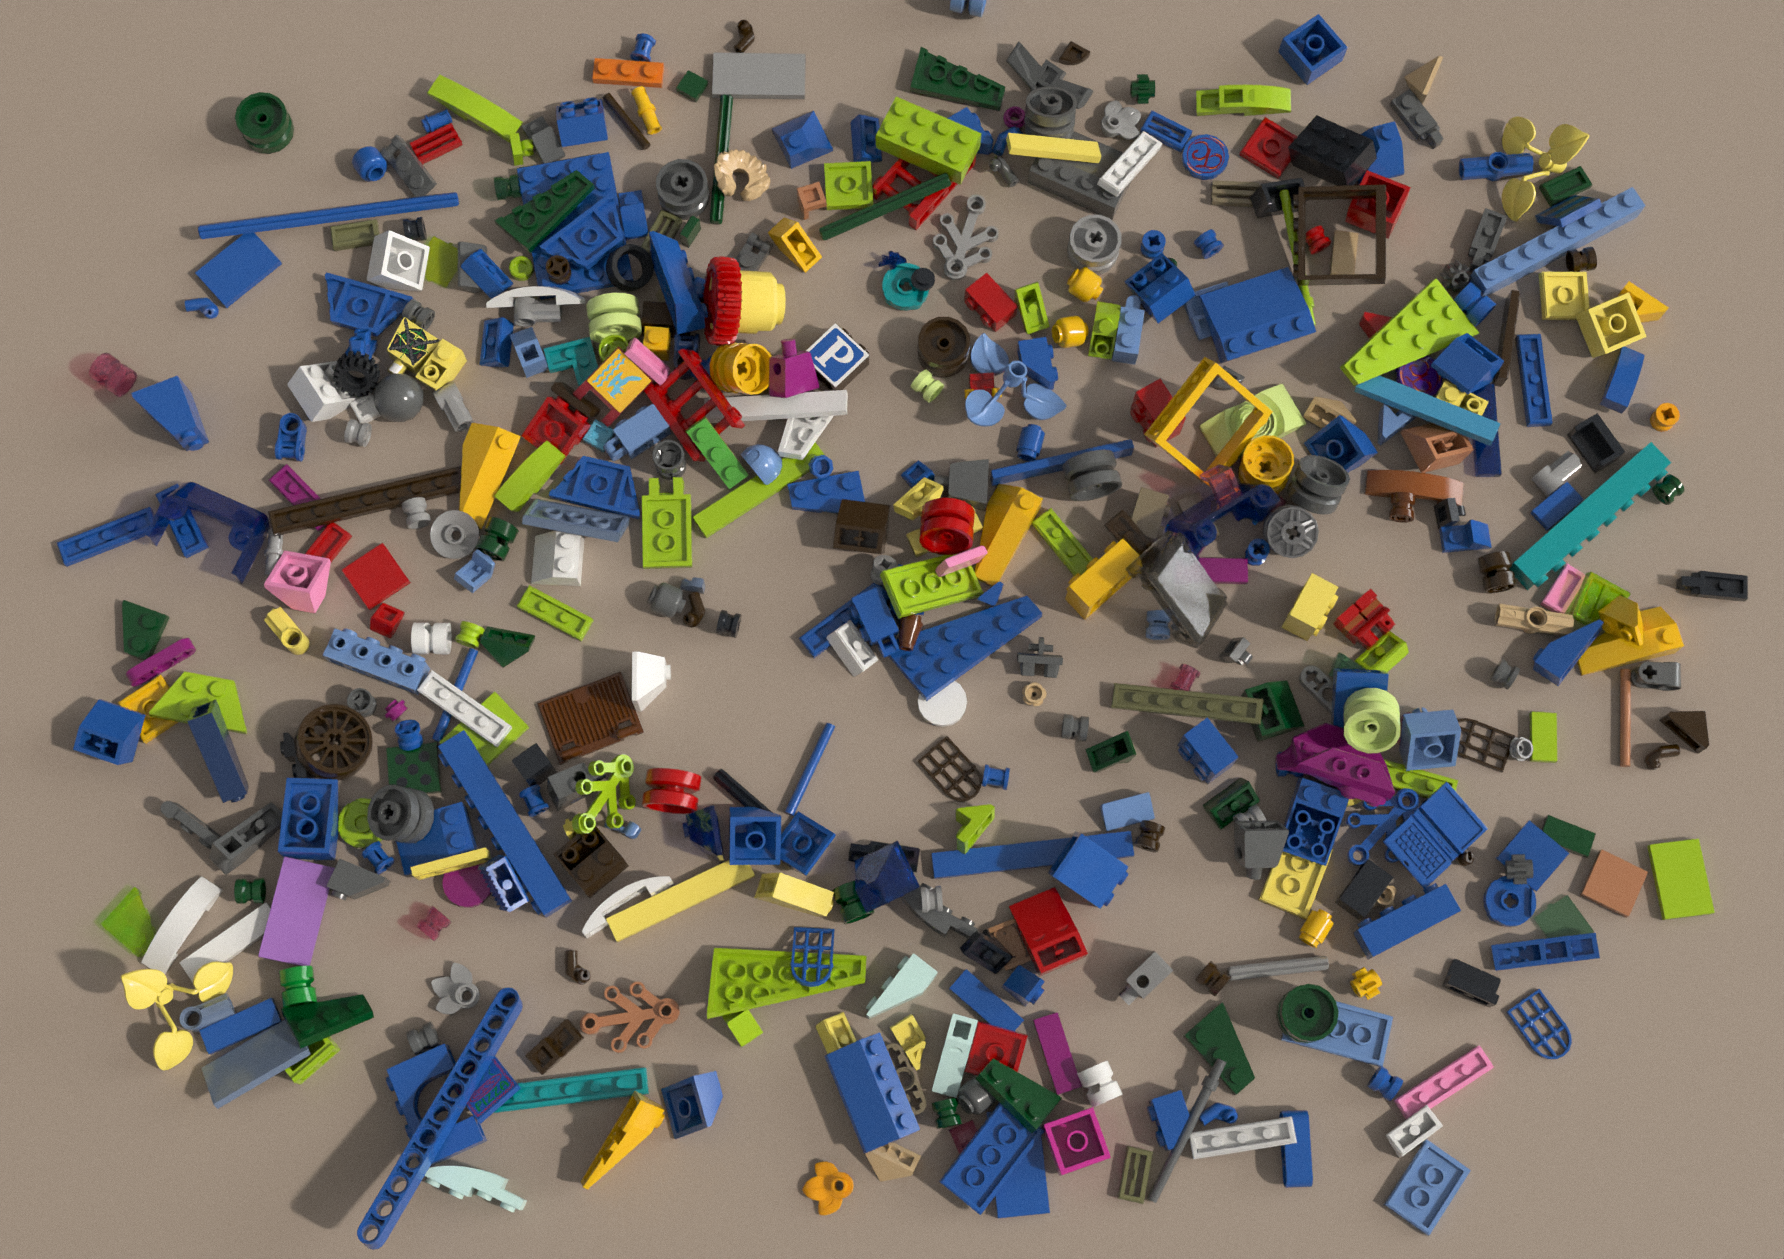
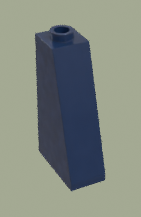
[187,699,249,803]

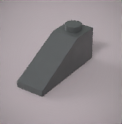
[209,802,282,875]

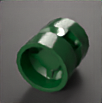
[475,517,519,562]
[832,879,875,924]

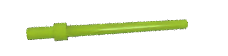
[1279,190,1316,326]

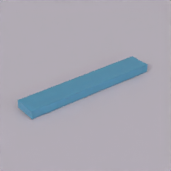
[1354,375,1501,446]

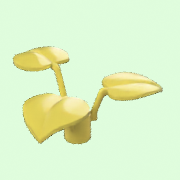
[1502,117,1590,222]
[121,961,233,1071]

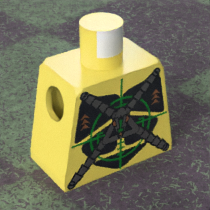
[387,317,441,375]

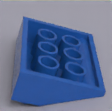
[1199,267,1316,364]

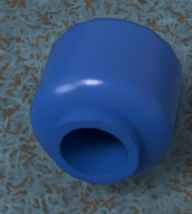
[352,146,387,182]

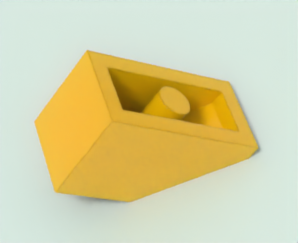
[768,217,822,273]

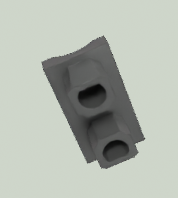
[1017,637,1063,678]

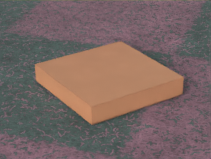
[1580,849,1648,918]

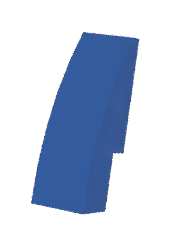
[1599,346,1645,414]

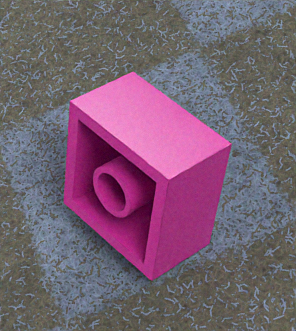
[1042,1107,1111,1176]

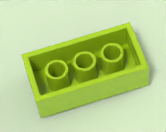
[876,96,982,185]

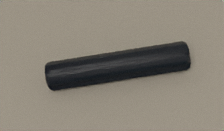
[713,769,773,813]

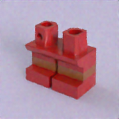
[1333,588,1396,650]

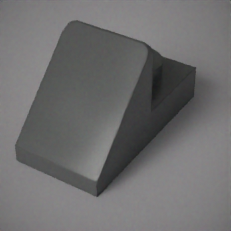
[522,116,566,164]

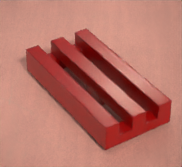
[410,123,463,165]

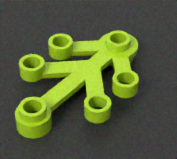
[572,754,636,834]

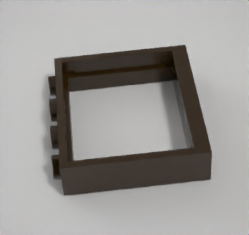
[1293,185,1386,286]

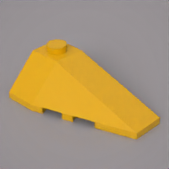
[459,423,521,529]
[975,484,1043,587]
[1577,606,1684,676]
[580,1091,665,1190]

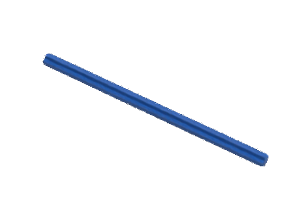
[198,192,459,239]

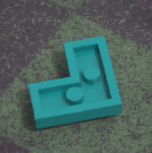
[544,337,598,387]

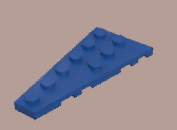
[883,596,1042,702]

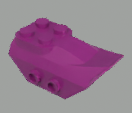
[1275,723,1395,807]

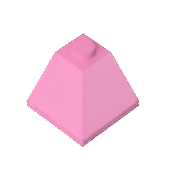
[264,550,331,613]

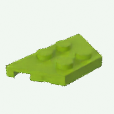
[149,671,247,734]

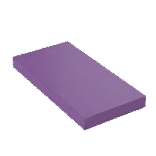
[258,857,335,966]

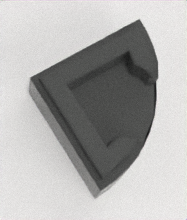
[1212,365,1245,391]

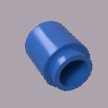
[1016,424,1045,462]

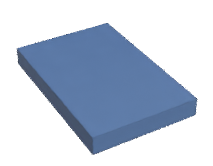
[1383,1139,1471,1236]

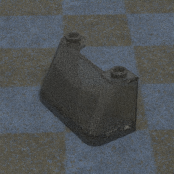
[1126,530,1227,648]

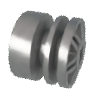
[1262,504,1319,558]

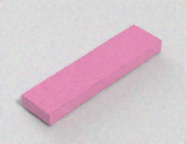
[1393,1045,1494,1120]

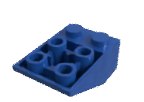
[1283,777,1349,866]

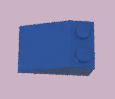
[278,778,338,861]
[396,802,477,876]

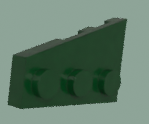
[975,1059,1062,1134]

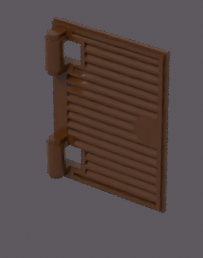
[537,672,644,765]

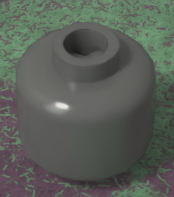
[647,582,686,618]
[957,1076,996,1115]

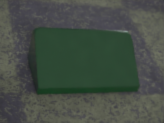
[1203,778,1260,830]

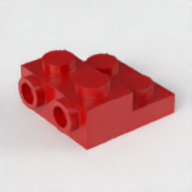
[521,396,591,464]

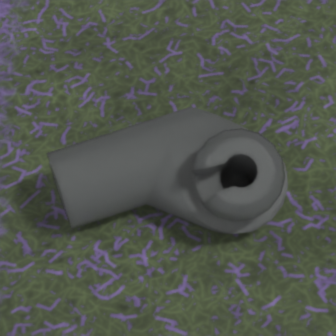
[989,156,1019,187]

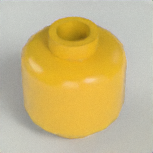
[1067,267,1103,303]
[1051,315,1089,348]

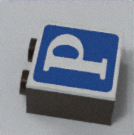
[806,324,869,391]

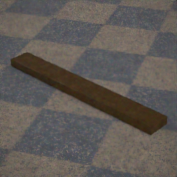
[268,466,461,537]

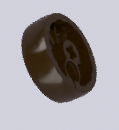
[294,704,373,781]

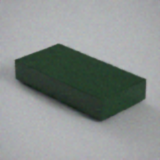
[1539,166,1593,207]
[1542,815,1596,858]

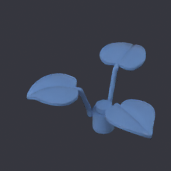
[965,333,1067,427]

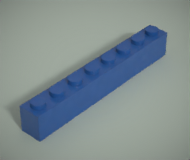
[438,730,572,918]

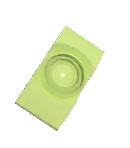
[1199,384,1306,459]

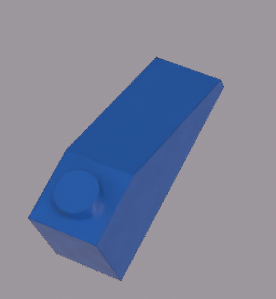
[1533,619,1604,686]

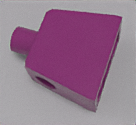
[769,338,819,398]

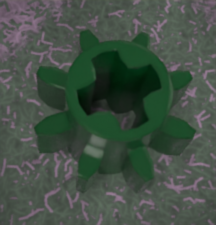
[1130,74,1155,104]

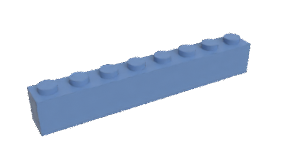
[1468,187,1645,296]

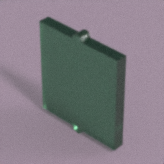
[1533,895,1594,938]

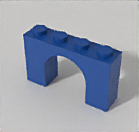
[386,1043,487,1167]

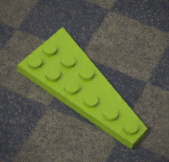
[1339,278,1479,386]
[707,948,867,1019]

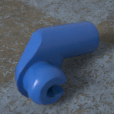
[992,127,1023,156]

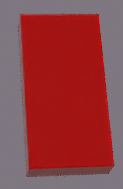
[305,523,352,564]

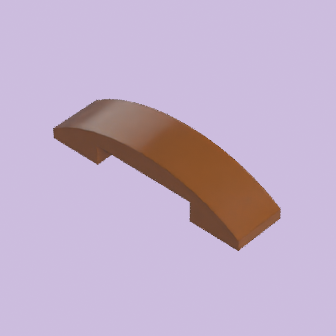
[1365,470,1464,506]

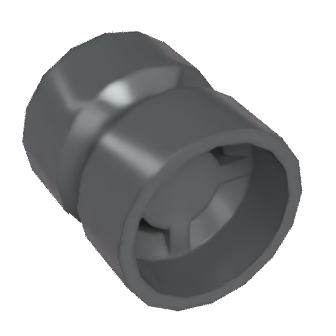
[653,440,686,480]

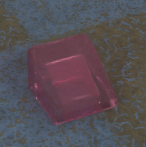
[949,1120,977,1154]

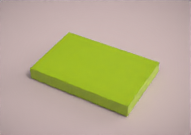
[439,692,529,766]
[1647,839,1715,920]

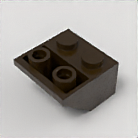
[833,499,890,554]
[553,825,629,898]

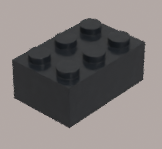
[1288,115,1377,186]

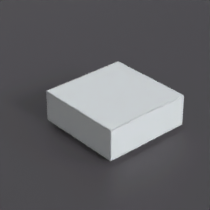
[350,393,381,424]

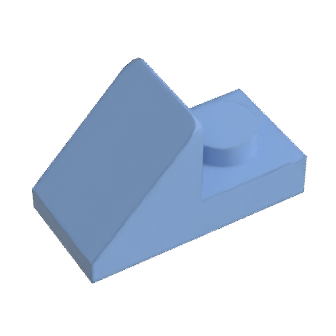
[1377,404,1417,446]

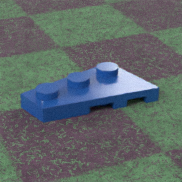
[787,471,865,515]

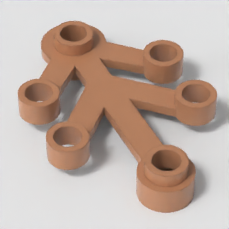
[580,982,680,1053]

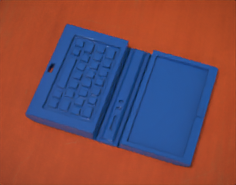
[1383,782,1488,889]

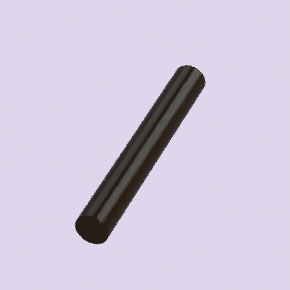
[603,93,651,150]

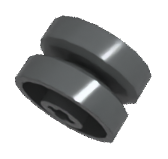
[1024,86,1077,139]
[656,159,710,220]
[1062,449,1122,502]
[1287,455,1350,515]
[367,785,434,844]

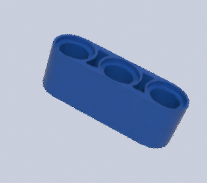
[1279,1110,1313,1188]

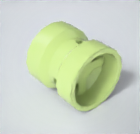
[911,369,944,403]

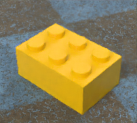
[1065,539,1143,620]

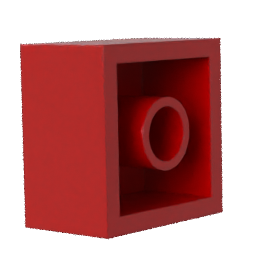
[1345,170,1411,239]
[1130,378,1186,447]

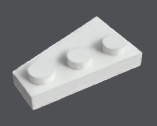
[778,416,833,460]

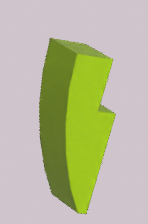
[494,441,566,512]

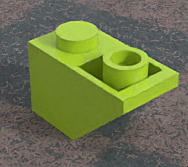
[1088,301,1121,359]

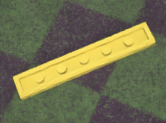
[606,860,755,943]

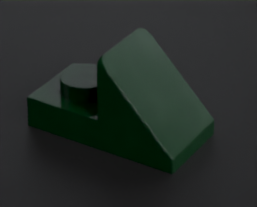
[1085,731,1137,773]

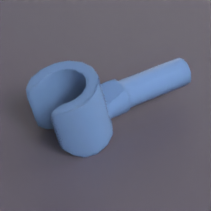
[605,821,642,839]

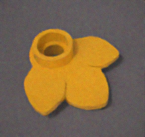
[802,1162,854,1215]

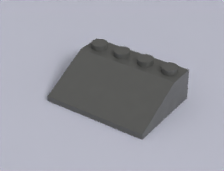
[1028,131,1131,220]

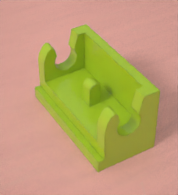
[285,1037,341,1085]

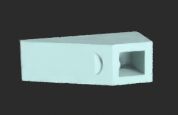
[866,953,938,1019]
[932,1013,978,1098]

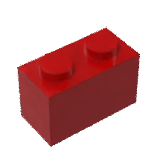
[964,272,1018,332]

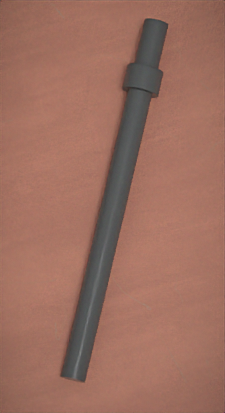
[1147,1058,1226,1203]

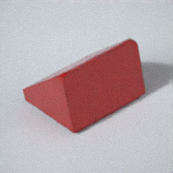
[370,603,405,638]

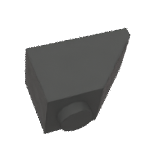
[326,859,391,901]

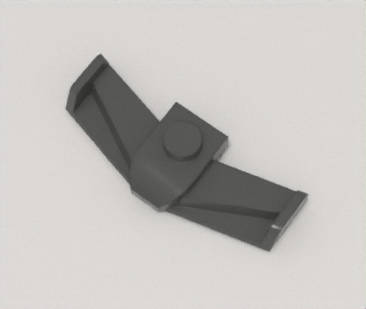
[1006,41,1093,109]

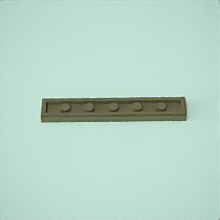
[1111,683,1263,725]

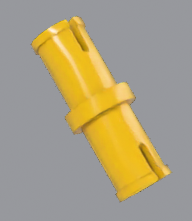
[631,86,662,135]

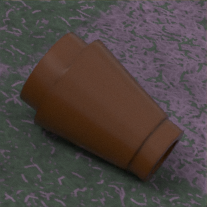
[899,614,923,651]

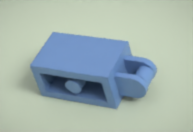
[1112,295,1145,365]
[603,404,671,461]

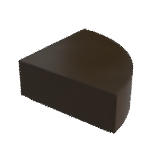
[1059,41,1091,65]

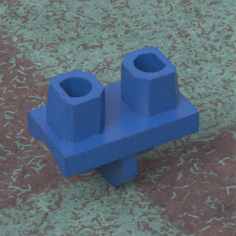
[345,329,378,360]

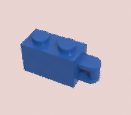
[848,586,900,658]

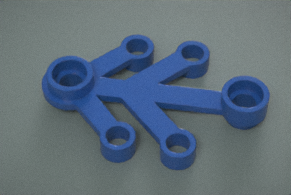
[1346,788,1420,866]

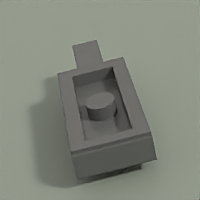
[1390,89,1444,149]
[1468,208,1507,271]

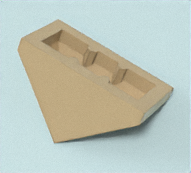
[1404,56,1443,104]
[1303,396,1356,428]
[865,1142,921,1182]

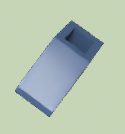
[510,327,549,378]

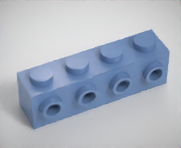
[323,628,430,695]

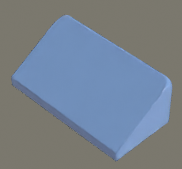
[1100,792,1155,832]

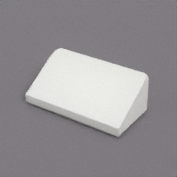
[826,620,878,677]
[1386,1105,1443,1158]

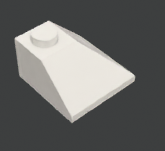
[632,652,671,712]

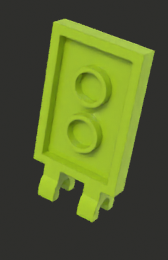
[642,477,692,569]

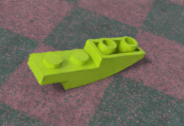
[1196,85,1291,116]

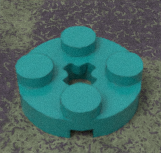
[882,263,929,311]

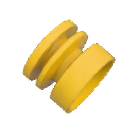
[710,343,771,395]
[1238,435,1294,498]

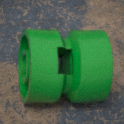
[279,966,317,1008]

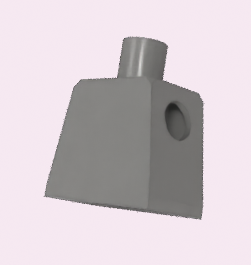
[1118,952,1173,1005]

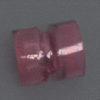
[89,353,137,397]

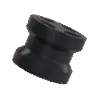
[403,217,427,241]
[716,610,742,638]

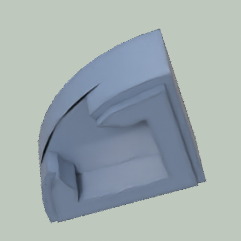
[680,577,705,594]

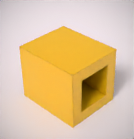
[643,326,671,361]

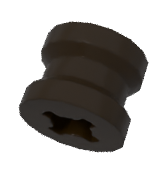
[546,255,572,285]

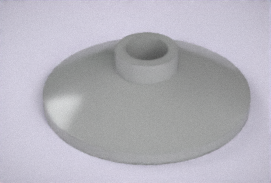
[430,510,479,559]

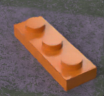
[592,58,664,88]

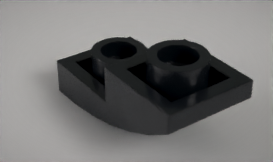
[280,732,312,779]

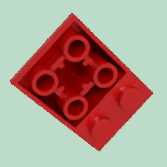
[1009,887,1088,977]

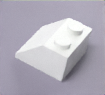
[367,230,430,292]
[531,530,584,586]

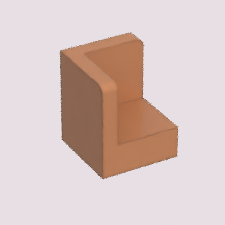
[797,182,827,220]

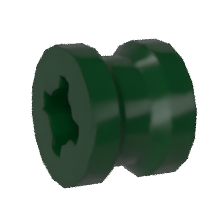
[1652,474,1685,505]

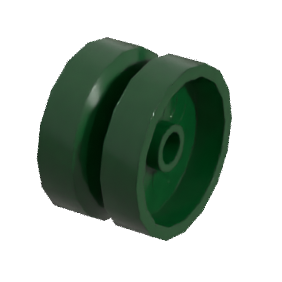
[235,92,294,154]
[1276,984,1339,1044]

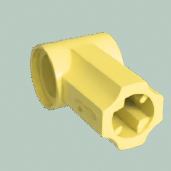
[264,607,310,655]

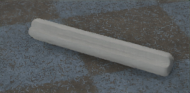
[1228,956,1329,981]

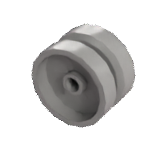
[1067,215,1121,275]

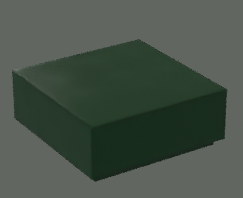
[676,70,708,102]
[680,215,701,247]

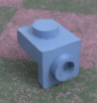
[454,549,495,593]

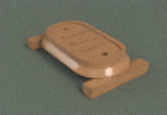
[988,918,1032,971]

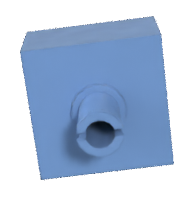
[1399,707,1461,771]

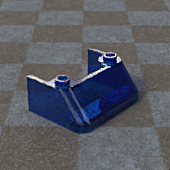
[145,482,271,584]

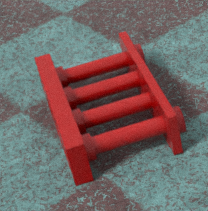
[872,156,976,230]
[644,349,745,462]

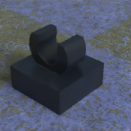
[1434,498,1466,529]

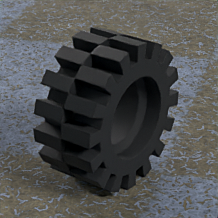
[333,351,380,397]

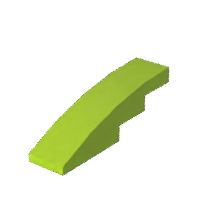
[427,74,523,143]

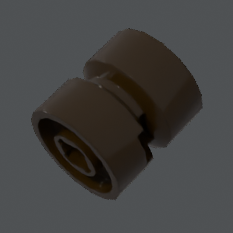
[1477,551,1517,594]

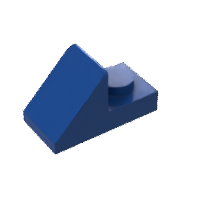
[618,190,648,240]
[1439,520,1492,553]

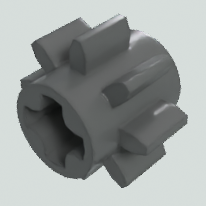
[1440,260,1472,292]
[1505,854,1533,885]

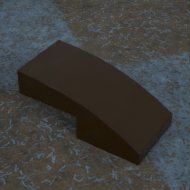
[525,1019,584,1075]

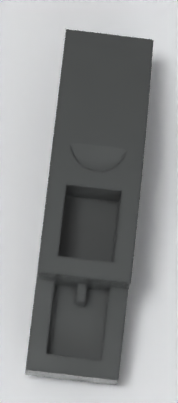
[891,871,978,939]

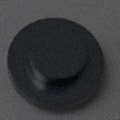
[911,268,935,291]

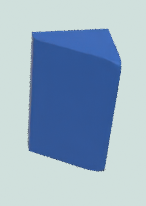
[850,114,882,163]
[461,249,513,299]
[479,317,514,367]

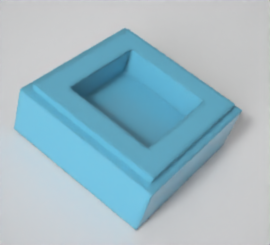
[582,419,615,453]

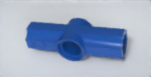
[1458,152,1534,181]

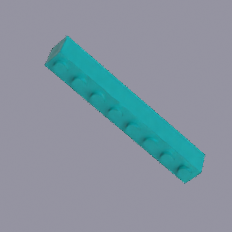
[1509,442,1672,590]

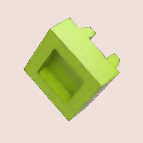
[509,133,534,166]

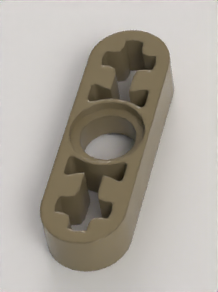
[886,1043,927,1115]

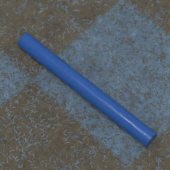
[432,648,478,742]
[785,722,835,816]

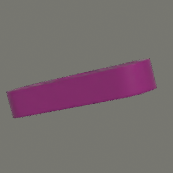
[125,638,196,687]

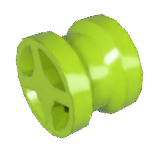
[455,621,485,649]

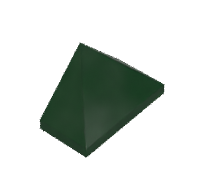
[480,626,535,668]

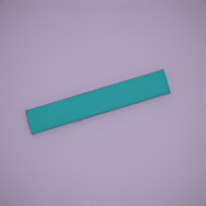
[494,1067,649,1113]

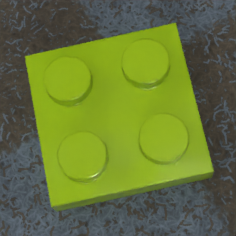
[824,161,873,210]

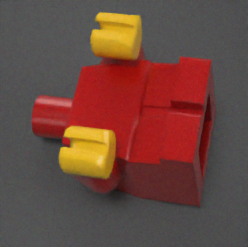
[964,373,1002,399]

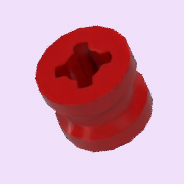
[1306,225,1331,255]

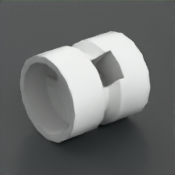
[411,623,452,654]
[1077,1061,1122,1107]

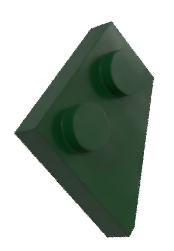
[122,600,169,660]

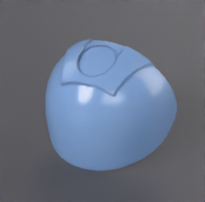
[741,444,782,485]

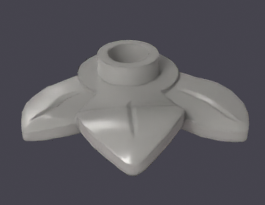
[1101,100,1141,140]
[431,963,480,1014]

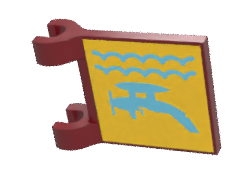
[573,346,654,427]

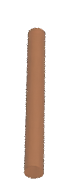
[1620,669,1631,767]

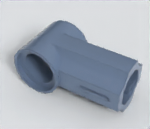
[179,993,235,1032]

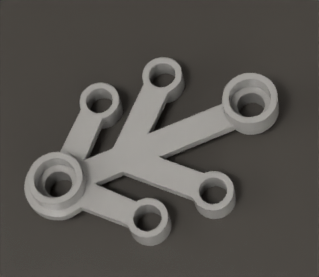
[933,194,999,280]

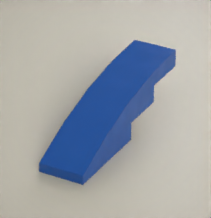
[1491,933,1600,971]

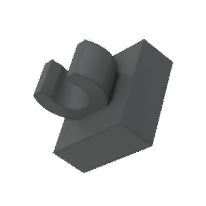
[1219,637,1253,665]

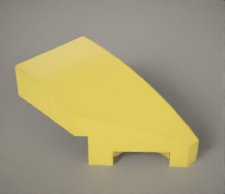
[889,1014,926,1071]

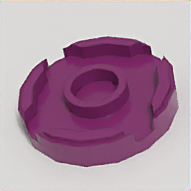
[442,864,492,908]

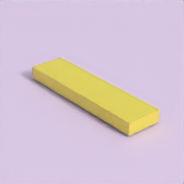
[1006,133,1101,163]

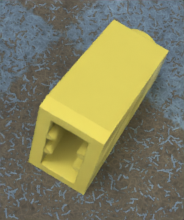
[754,873,834,917]

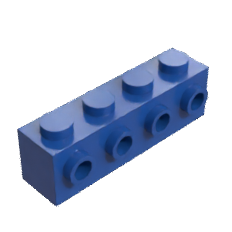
[1353,883,1461,960]

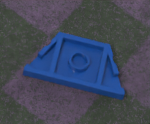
[540,192,624,270]
[325,272,413,337]
[549,456,641,519]

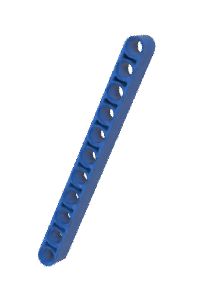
[357,987,523,1250]

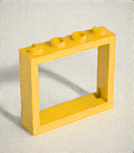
[1144,357,1273,489]

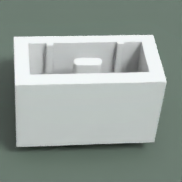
[287,361,361,422]

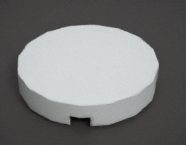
[917,681,967,727]

